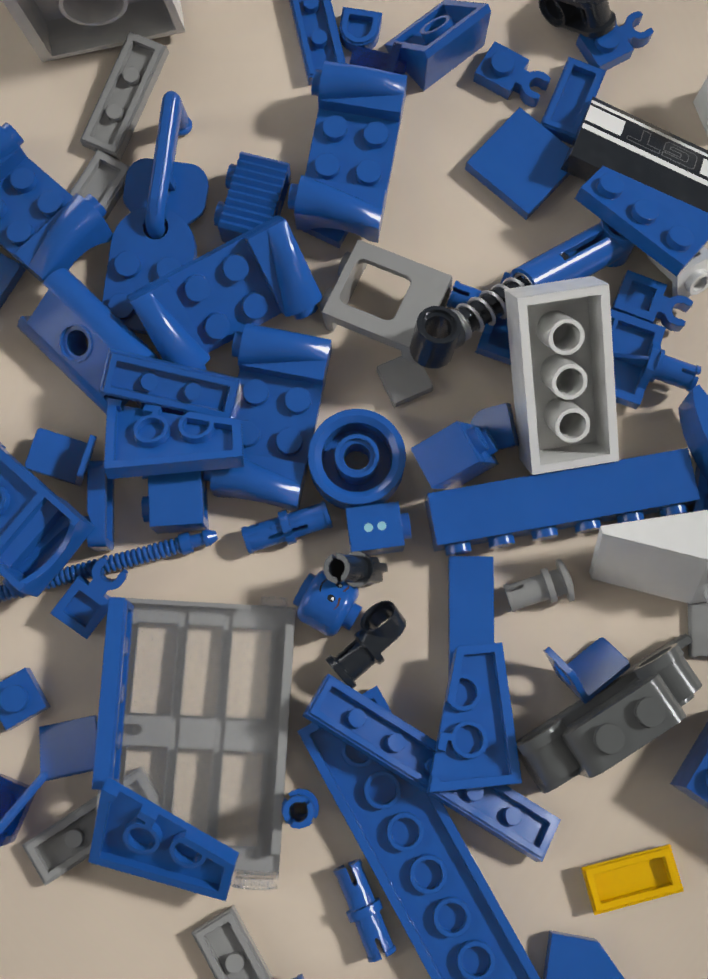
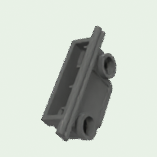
[516,633,702,793]

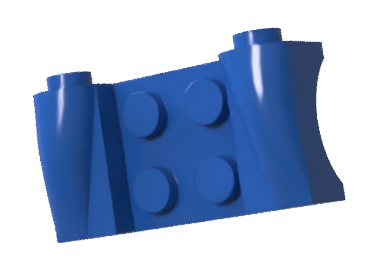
[288,61,408,243]
[0,122,113,287]
[127,215,323,370]
[203,324,332,511]
[0,442,95,598]

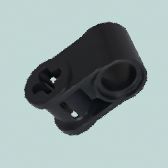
[539,0,617,38]

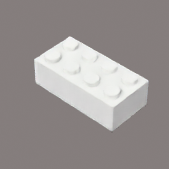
[504,276,619,475]

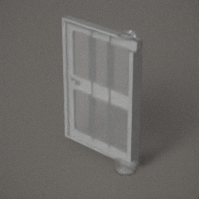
[91,596,296,890]

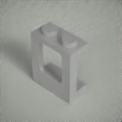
[320,239,452,365]

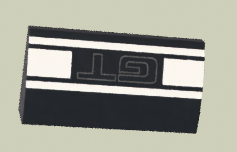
[561,97,708,212]

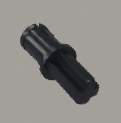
[324,551,388,587]

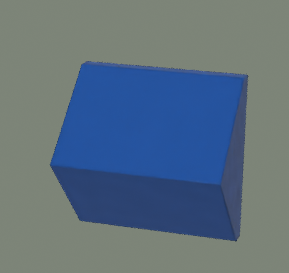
[384,0,491,91]

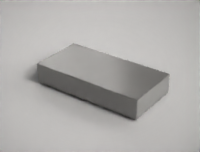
[70,150,130,221]

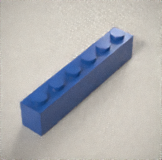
[424,448,700,557]

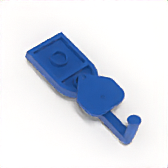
[102,91,209,334]

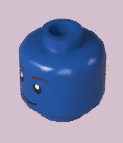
[293,570,363,637]

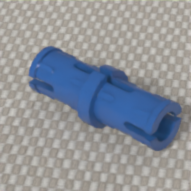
[241,500,333,554]
[281,788,319,829]
[333,859,396,963]

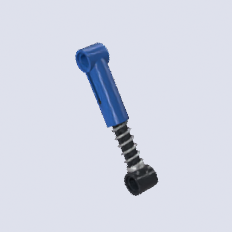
[410,219,635,369]

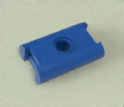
[17,268,158,415]

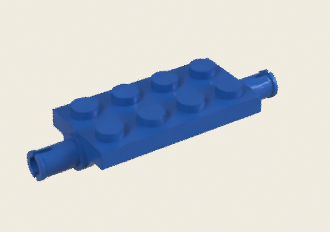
[447,272,701,410]

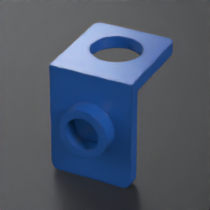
[25,428,97,487]
[544,637,630,704]

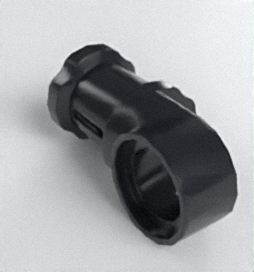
[325,601,406,689]

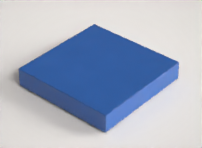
[465,107,570,220]

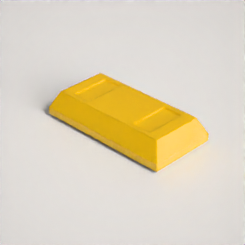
[581,844,684,915]

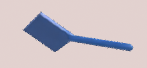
[0,715,97,835]

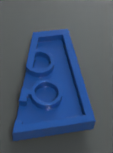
[574,166,708,277]
[104,398,244,479]
[426,642,522,794]
[88,777,239,901]

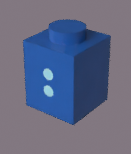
[346,501,412,556]

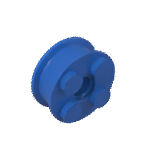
[308,409,406,510]

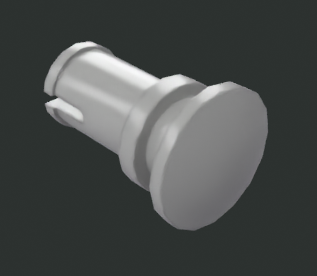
[503,559,575,612]

